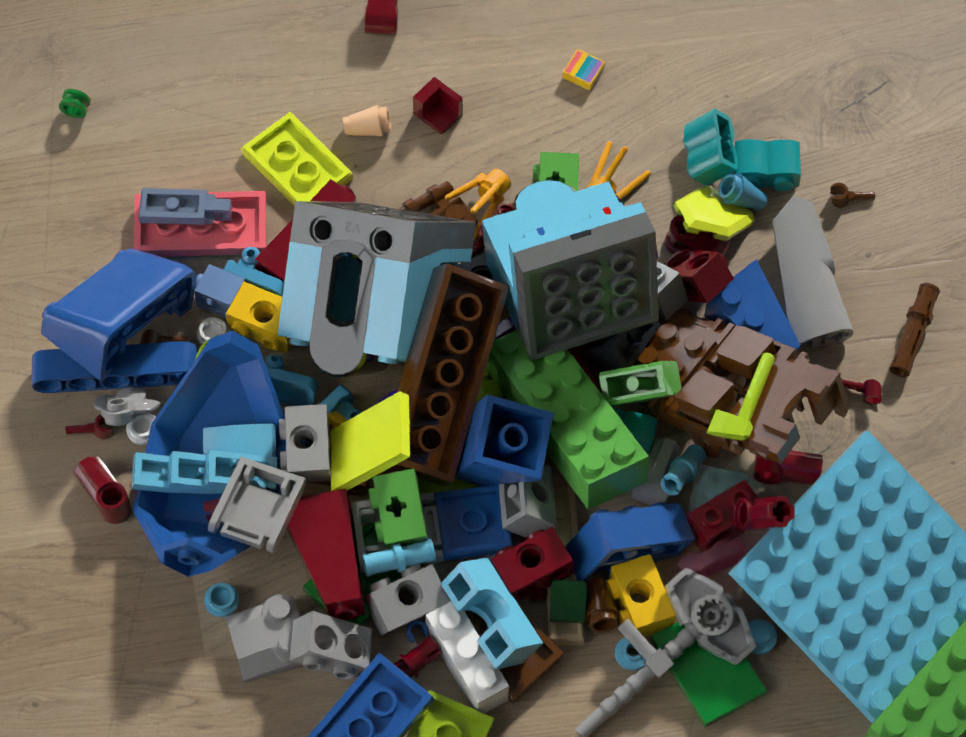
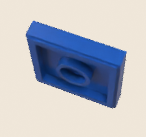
[434,485,513,561]

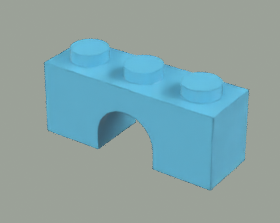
[440,558,543,669]

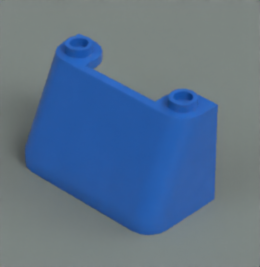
[41,248,197,380]

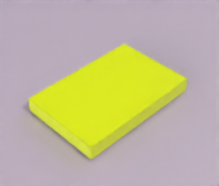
[241,112,353,206]
[331,391,410,491]

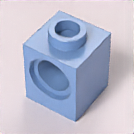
[194,264,245,319]

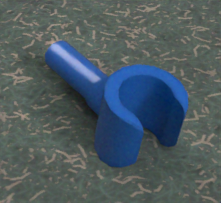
[399,598,428,643]

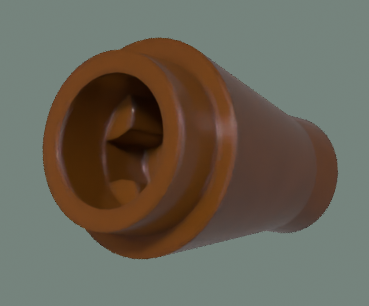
[585,578,619,633]

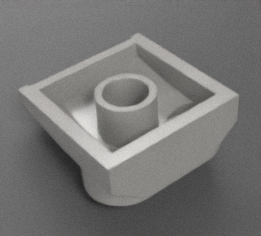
[225,594,303,683]

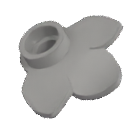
[94,387,160,426]

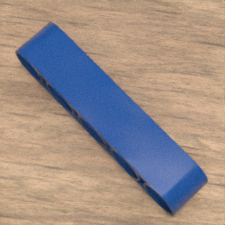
[32,341,197,393]

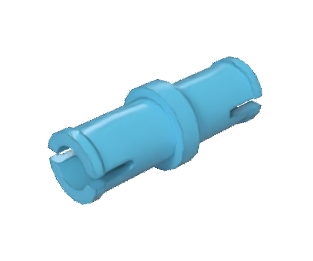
[660,444,706,495]
[362,539,436,577]

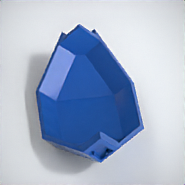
[132,331,286,577]

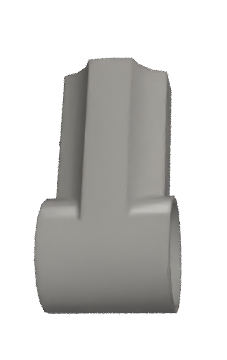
[631,438,683,505]

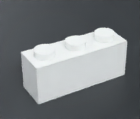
[426,601,509,714]

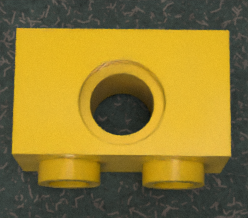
[226,282,293,353]
[606,554,676,637]

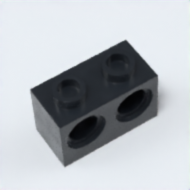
[582,321,661,373]

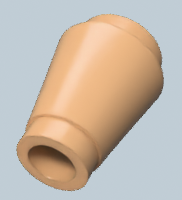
[343,105,391,136]

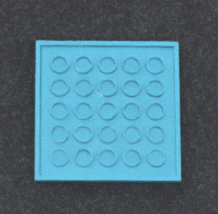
[729,430,966,724]

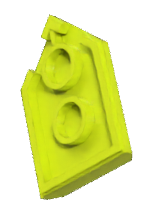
[673,185,755,241]

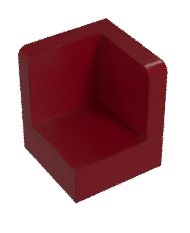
[413,77,463,134]

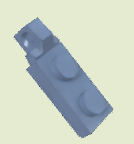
[138,188,232,225]

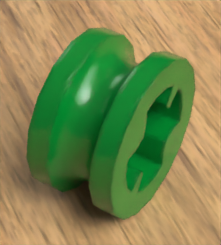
[59,89,91,118]

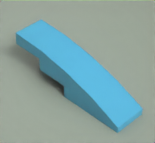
[131,449,277,494]

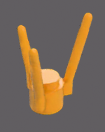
[585,141,651,200]
[444,169,511,241]

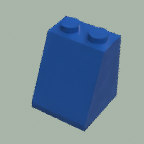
[454,395,554,486]

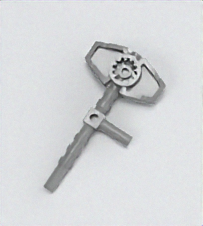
[575,568,756,737]

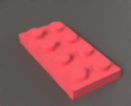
[134,191,266,257]

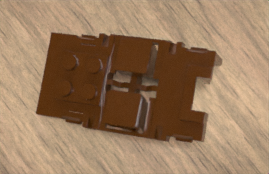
[633,308,850,464]

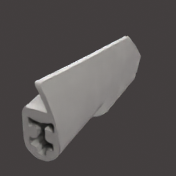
[772,195,854,349]

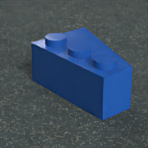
[704,259,801,355]
[565,502,695,582]

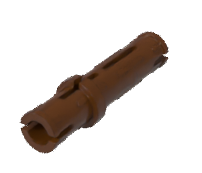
[889,283,940,377]

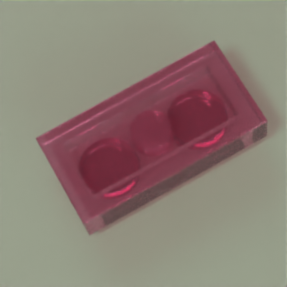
[675,537,746,577]

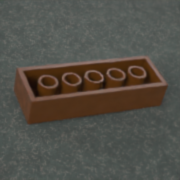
[391,264,509,484]

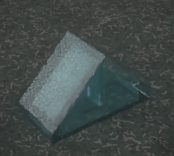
[688,464,750,513]

